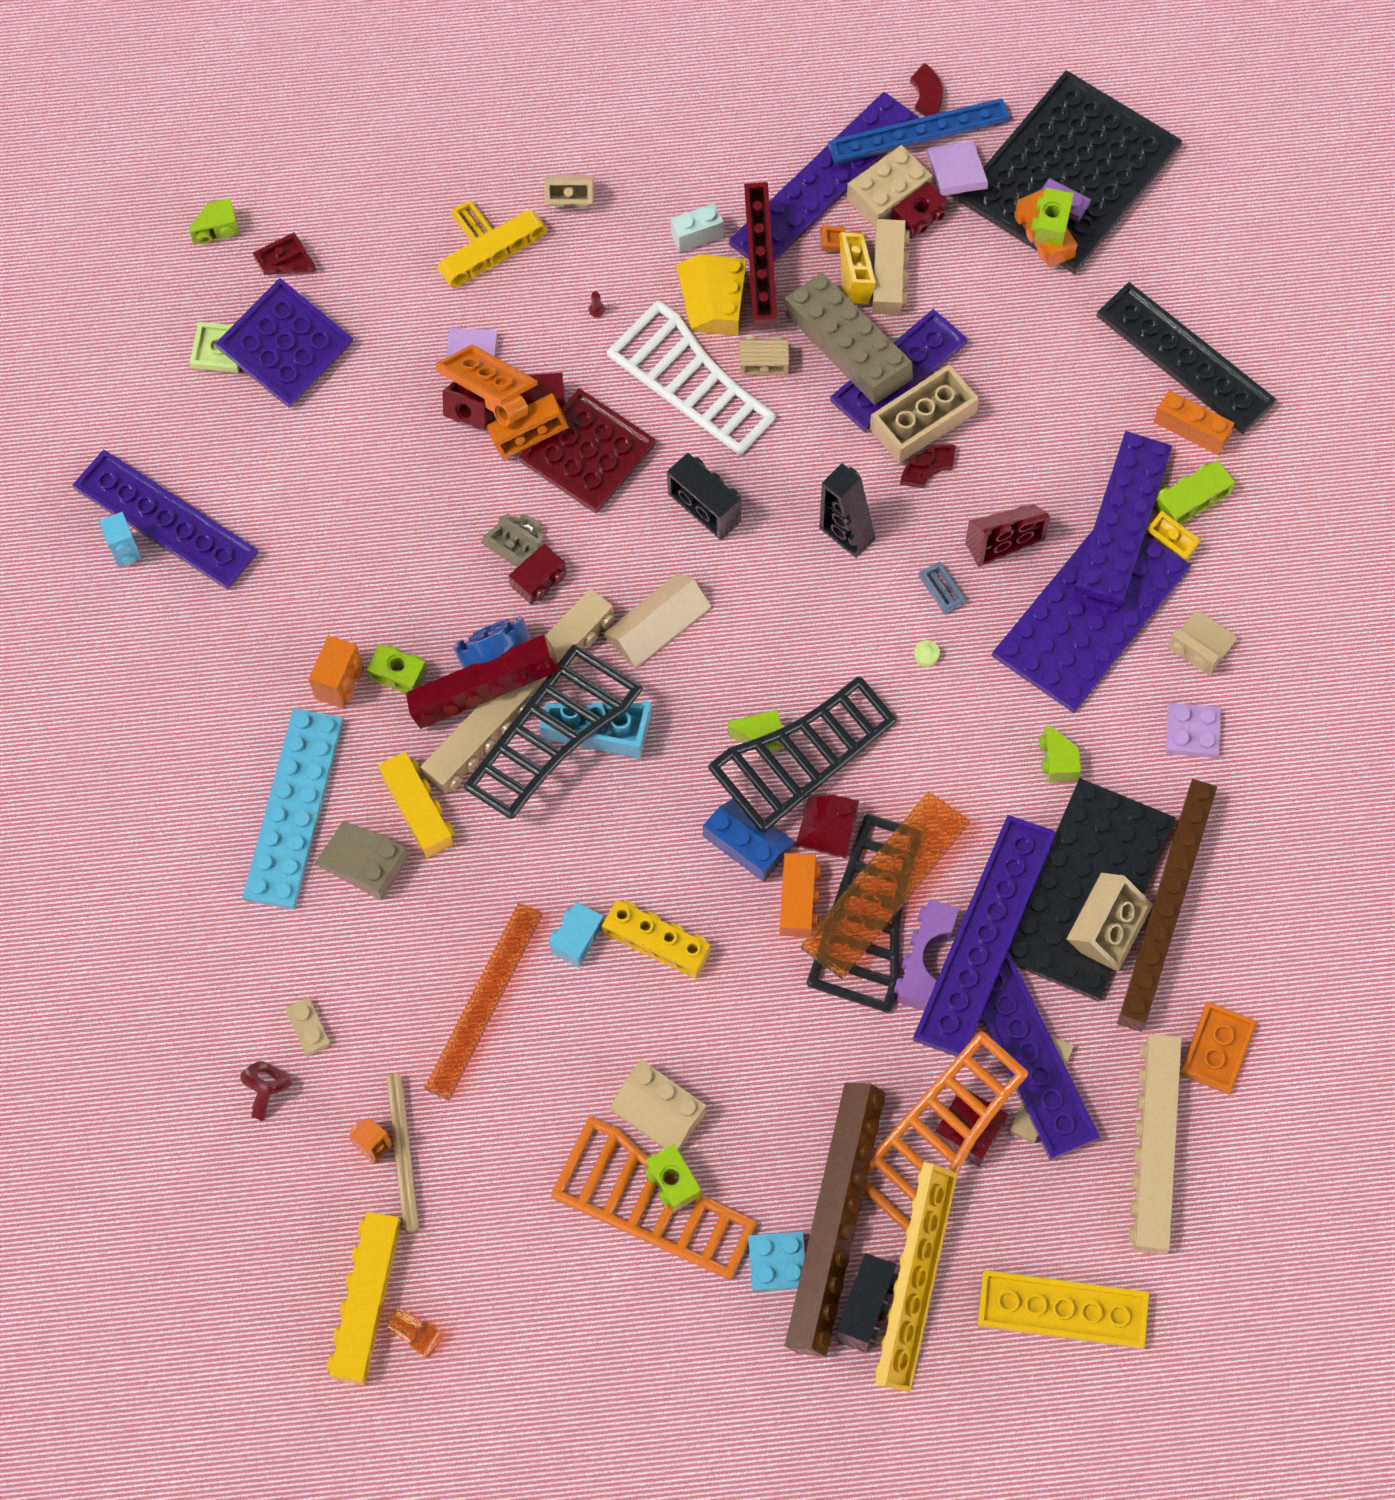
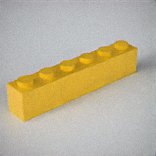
[327,1212,402,1386]

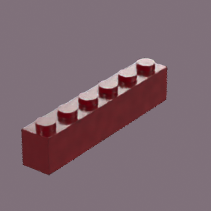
[744,182,778,330]
[405,634,560,729]

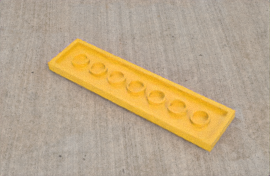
[875,1162,958,1392]

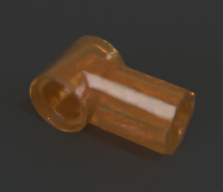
[386,1306,445,1359]

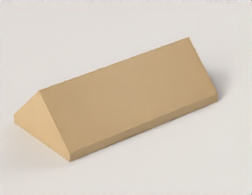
[603,573,711,669]

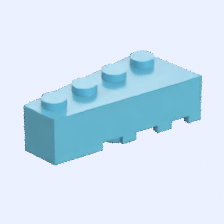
[539,701,652,759]

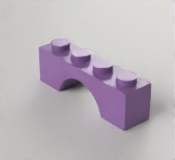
[894,899,959,1011]

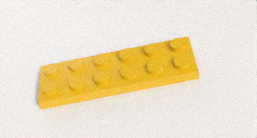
[977,1270,1149,1349]

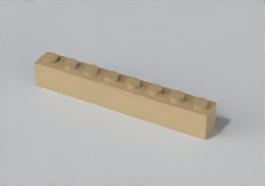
[1128,1034,1182,1255]

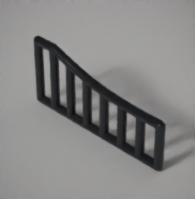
[464,644,643,819]
[708,676,897,832]
[806,814,923,1013]

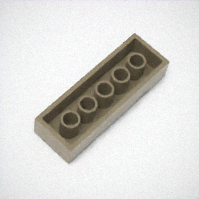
[784,272,913,405]

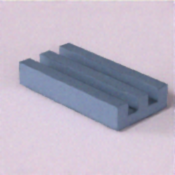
[919,561,967,615]

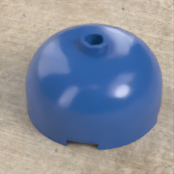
[453,616,531,668]

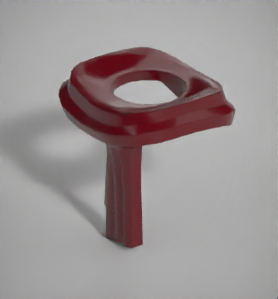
[240,1061,292,1121]

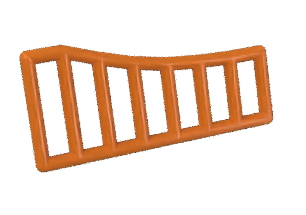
[864,1031,1028,1232]
[551,1117,758,1279]

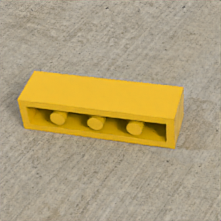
[378,752,455,859]

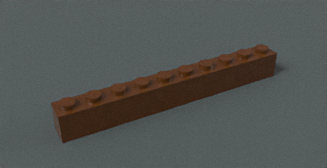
[1116,778,1217,1032]
[784,1083,886,1357]

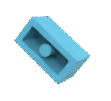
[99,512,142,567]
[549,902,604,968]

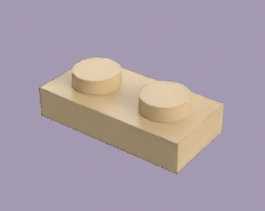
[285,997,331,1057]

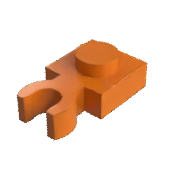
[820,225,862,252]

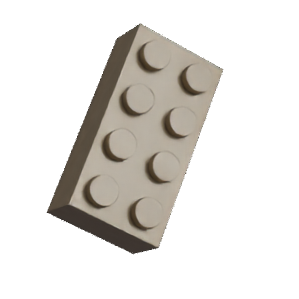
[870,364,979,464]

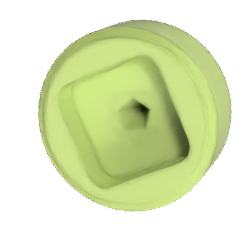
[914,640,940,667]

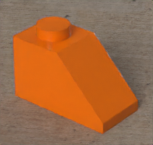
[348,1117,393,1165]

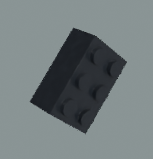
[667,453,741,540]
[835,1253,899,1353]

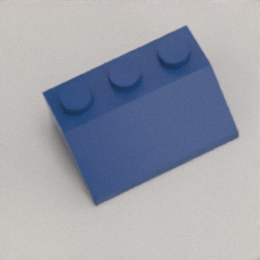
[703,799,796,882]

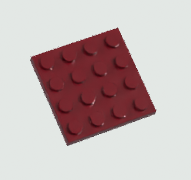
[519,388,656,514]

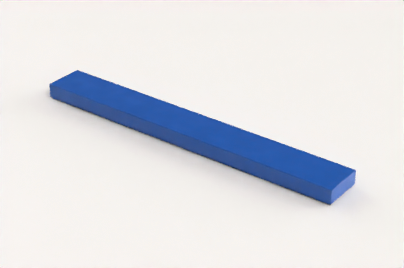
[828,98,1010,165]

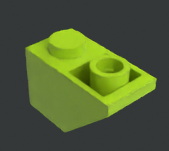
[189,198,240,245]
[1039,725,1081,783]

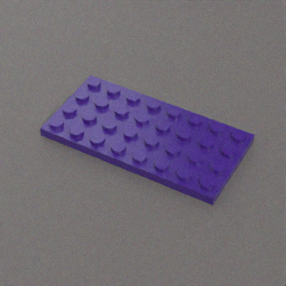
[992,530,1191,713]

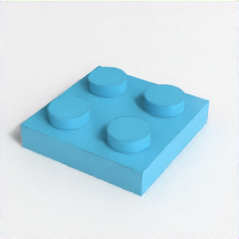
[748,1232,805,1292]

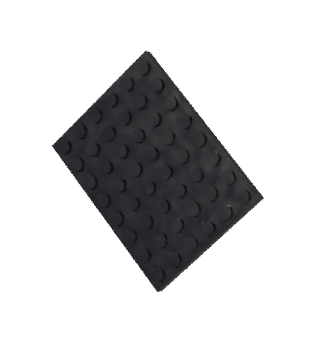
[958,70,1182,274]

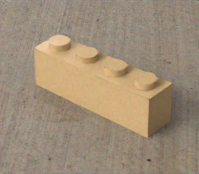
[872,219,909,315]

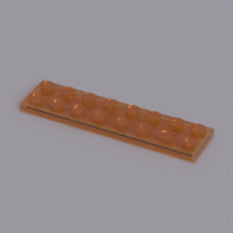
[801,791,970,980]

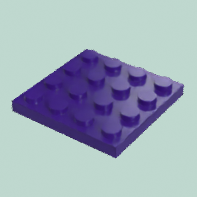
[215,278,353,408]

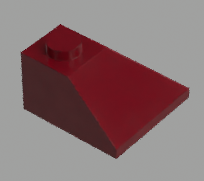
[795,795,859,859]

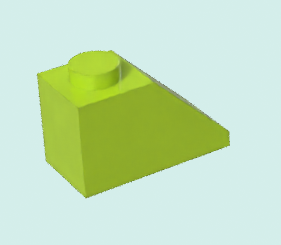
[728,710,784,753]

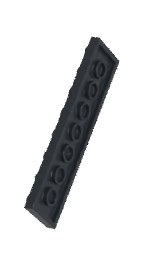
[1096,282,1276,434]

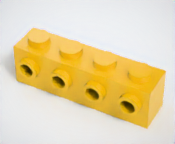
[602,899,711,979]

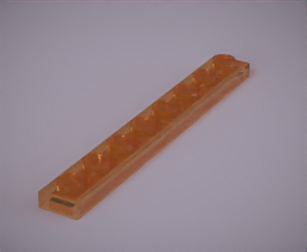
[424,902,543,1101]

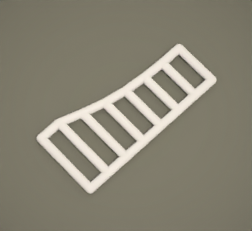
[607,300,776,454]

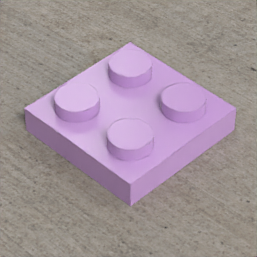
[1166,703,1221,758]

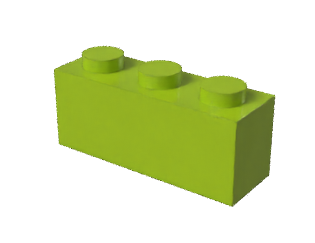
[1154,460,1235,524]

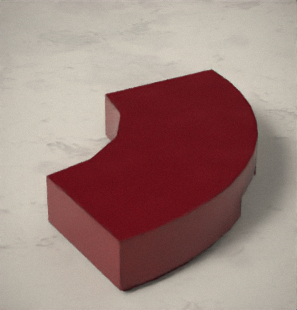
[910,63,943,117]
[900,445,956,488]

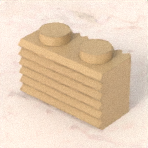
[740,336,789,376]

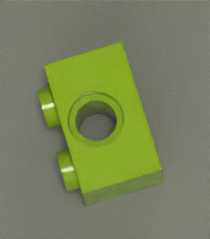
[1031,188,1074,246]
[366,644,428,694]
[644,1144,702,1212]

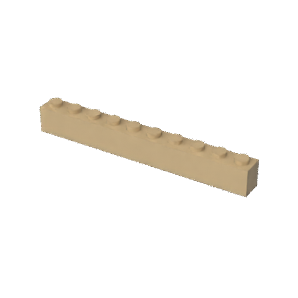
[420,588,614,794]

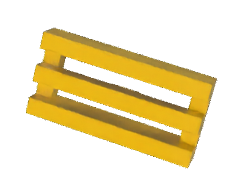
[450,199,493,242]

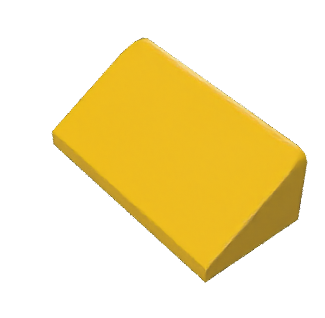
[1146,511,1201,561]

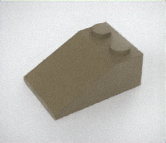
[315,821,409,901]

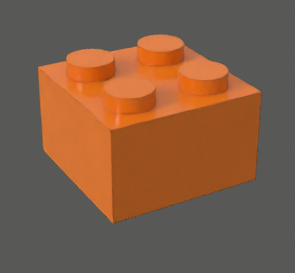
[308,635,364,709]

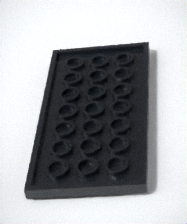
[1009,778,1176,1002]

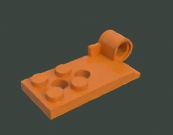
[436,344,537,426]

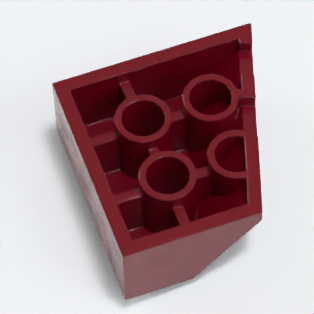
[965,504,1050,567]

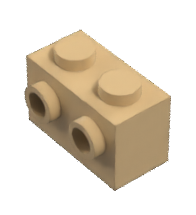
[545,175,594,207]

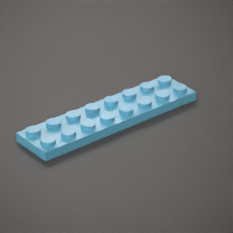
[243,709,344,910]

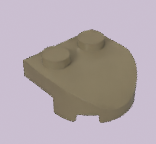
[481,514,543,567]

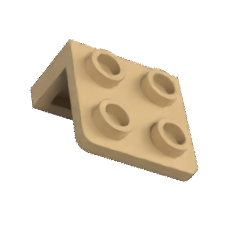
[1167,611,1237,676]

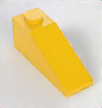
[839,232,876,304]

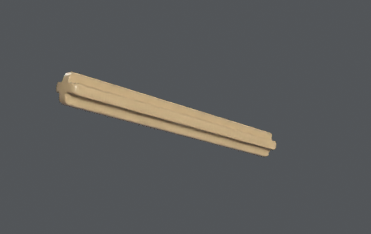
[387,1074,419,1232]

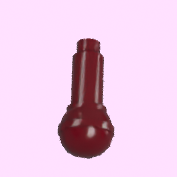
[589,291,605,318]

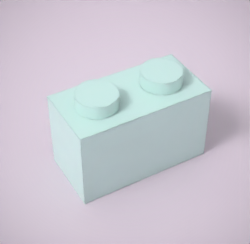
[670,203,724,253]

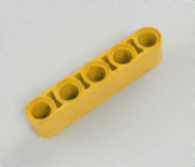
[437,209,547,288]

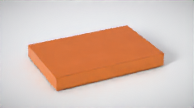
[1179,1001,1257,1095]

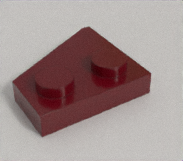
[253,232,317,275]

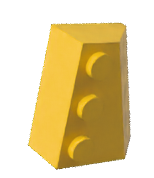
[676,254,747,336]

